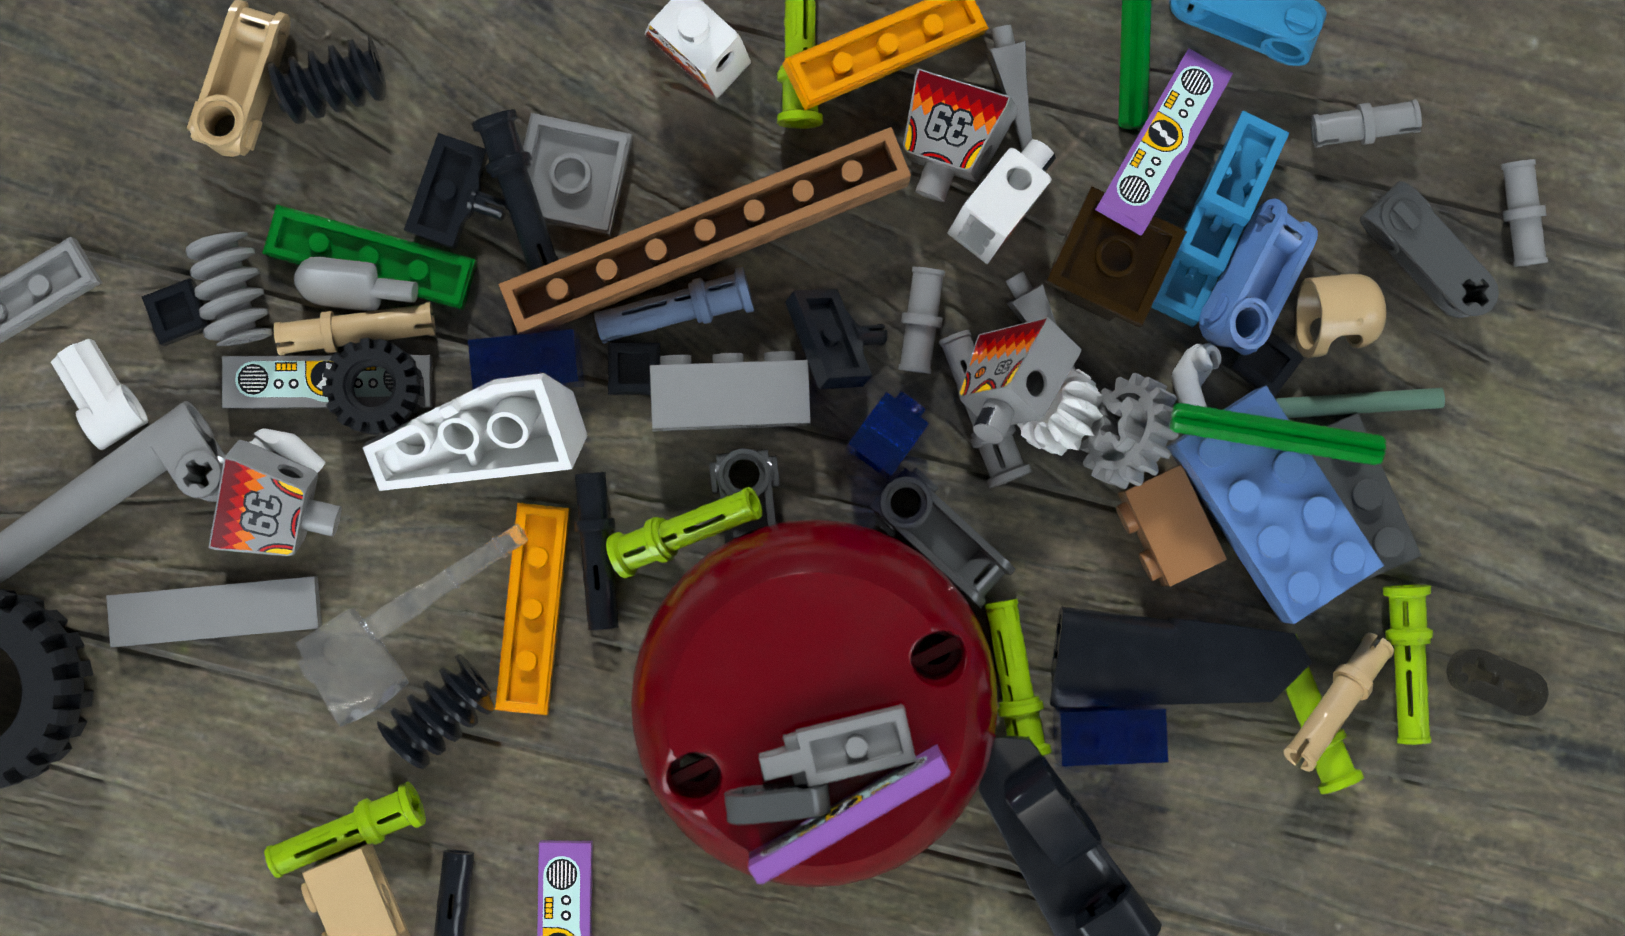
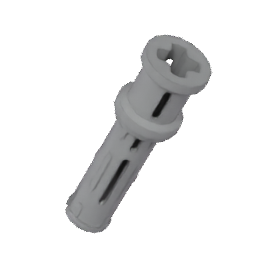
[939,330,1032,489]

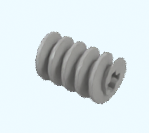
[186,232,273,346]

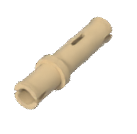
[274,302,436,356]
[1283,633,1394,772]

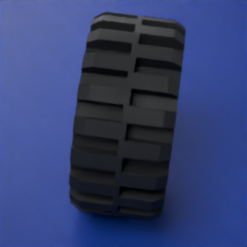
[0,589,94,789]

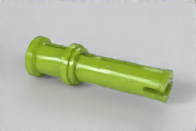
[777,0,823,129]
[606,487,762,578]
[1383,585,1433,745]
[984,599,1052,756]
[1285,633,1364,795]
[264,781,426,878]

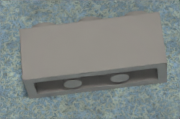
[650,351,810,432]

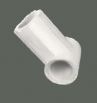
[51,339,148,450]

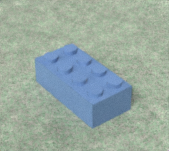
[1166,386,1384,624]

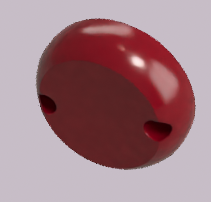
[631,520,998,887]

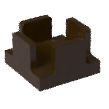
[1045,186,1187,328]

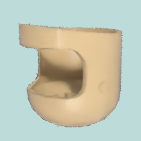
[1295,274,1387,358]

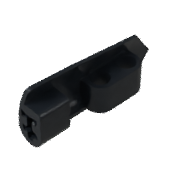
[1049,606,1312,707]
[978,735,1162,936]

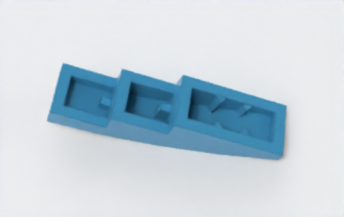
[1151,110,1289,327]

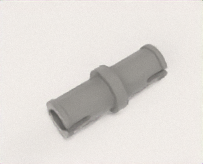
[1310,99,1422,148]
[1501,159,1548,267]
[898,267,945,374]

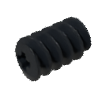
[268,35,386,124]
[377,654,494,769]

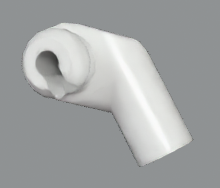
[249,428,326,473]

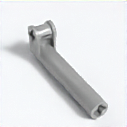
[0,401,226,584]

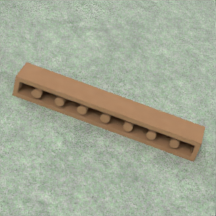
[499,127,911,339]

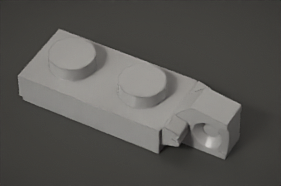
[759,704,916,787]

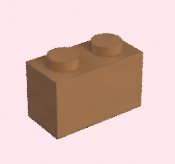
[1116,464,1227,587]

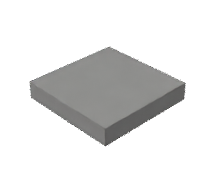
[509,113,633,237]

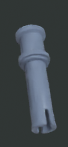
[594,266,755,344]

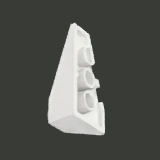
[363,373,588,491]

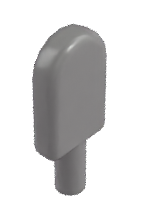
[294,257,418,311]

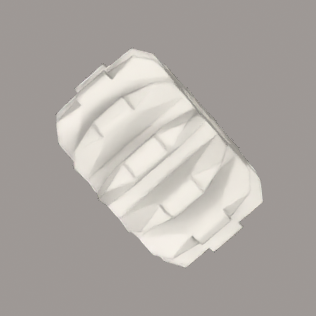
[1017,368,1104,456]

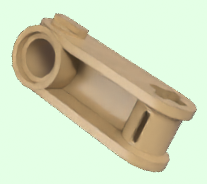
[187,0,290,157]

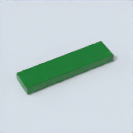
[262,204,478,311]

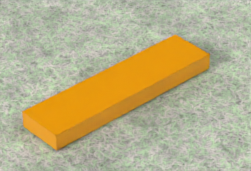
[782,0,989,111]
[495,503,571,715]

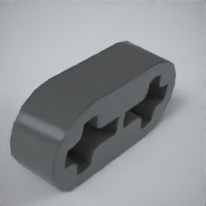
[724,782,831,824]

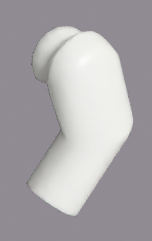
[1172,343,1221,407]

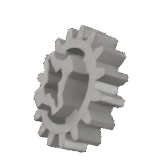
[1080,373,1179,489]

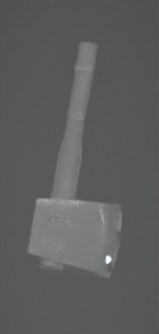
[296,524,528,727]

